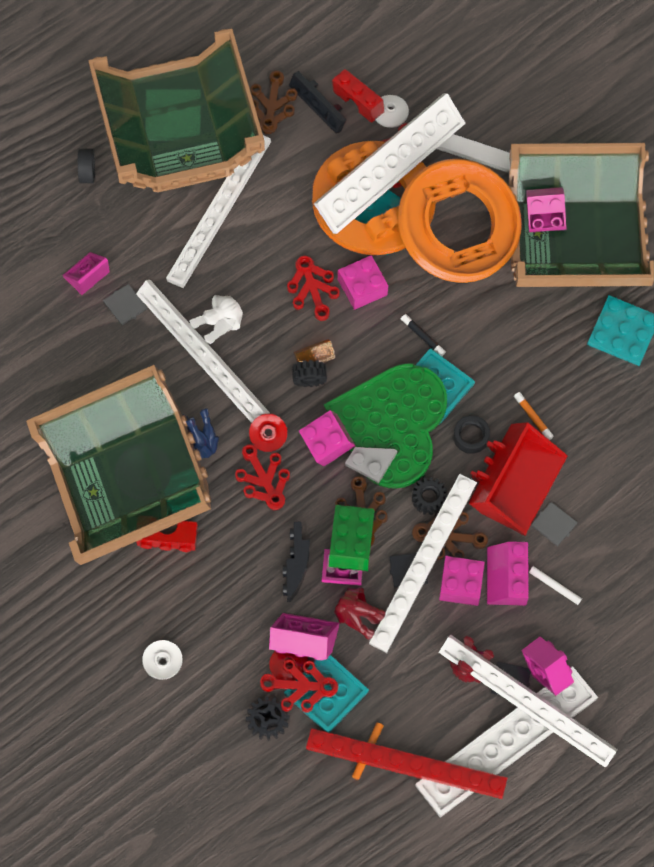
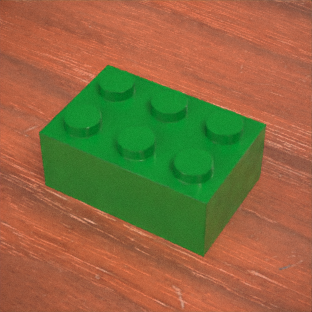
[329,505,375,571]

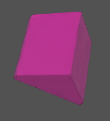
[62,252,110,295]
[322,549,362,585]

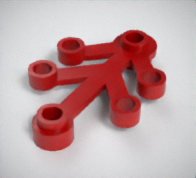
[287,256,340,321]
[235,444,290,510]
[260,659,338,713]

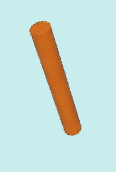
[352,722,384,780]

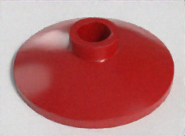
[249,414,288,452]
[269,651,309,681]

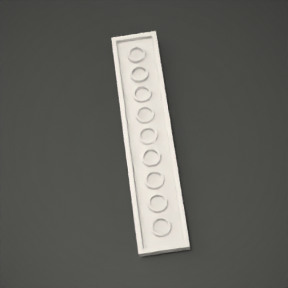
[314,93,465,234]
[415,667,598,817]

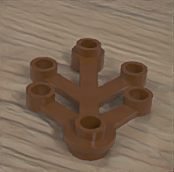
[251,71,297,134]
[335,476,388,546]
[412,512,488,560]

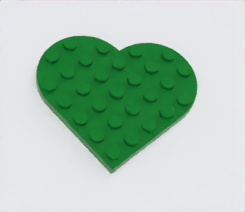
[324,364,447,488]

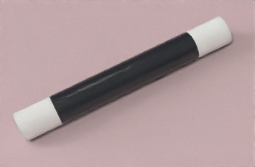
[401,314,446,356]

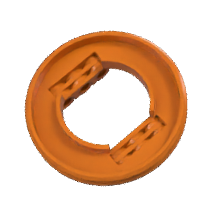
[312,141,436,255]
[398,159,522,283]

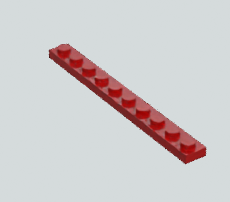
[306,728,508,799]

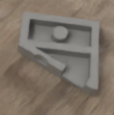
[345,447,397,484]

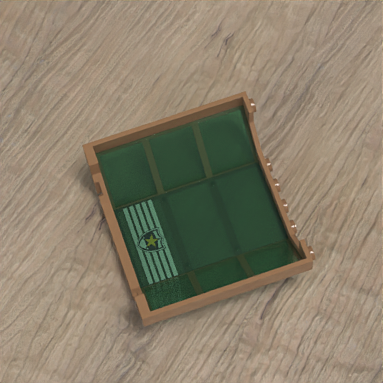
[88,29,265,192]
[508,143,654,287]
[26,365,211,565]

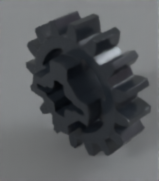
[246,696,290,741]

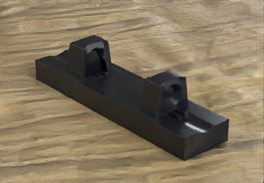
[289,71,346,134]

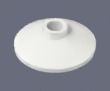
[376,95,409,128]
[142,640,182,679]

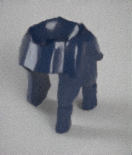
[176,408,219,460]

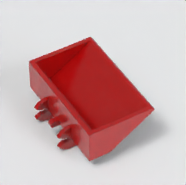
[468,422,568,536]

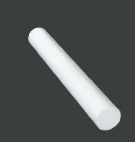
[529,566,582,605]

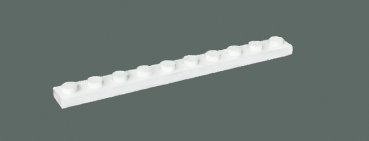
[166,132,271,288]
[136,280,270,423]
[369,474,477,653]
[439,635,618,768]

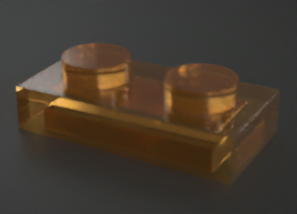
[294,339,336,363]

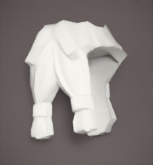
[189,295,243,344]

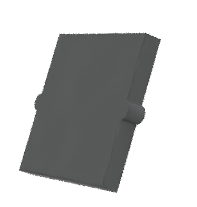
[103,284,147,326]
[531,502,578,547]

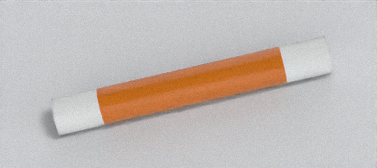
[514,392,554,440]

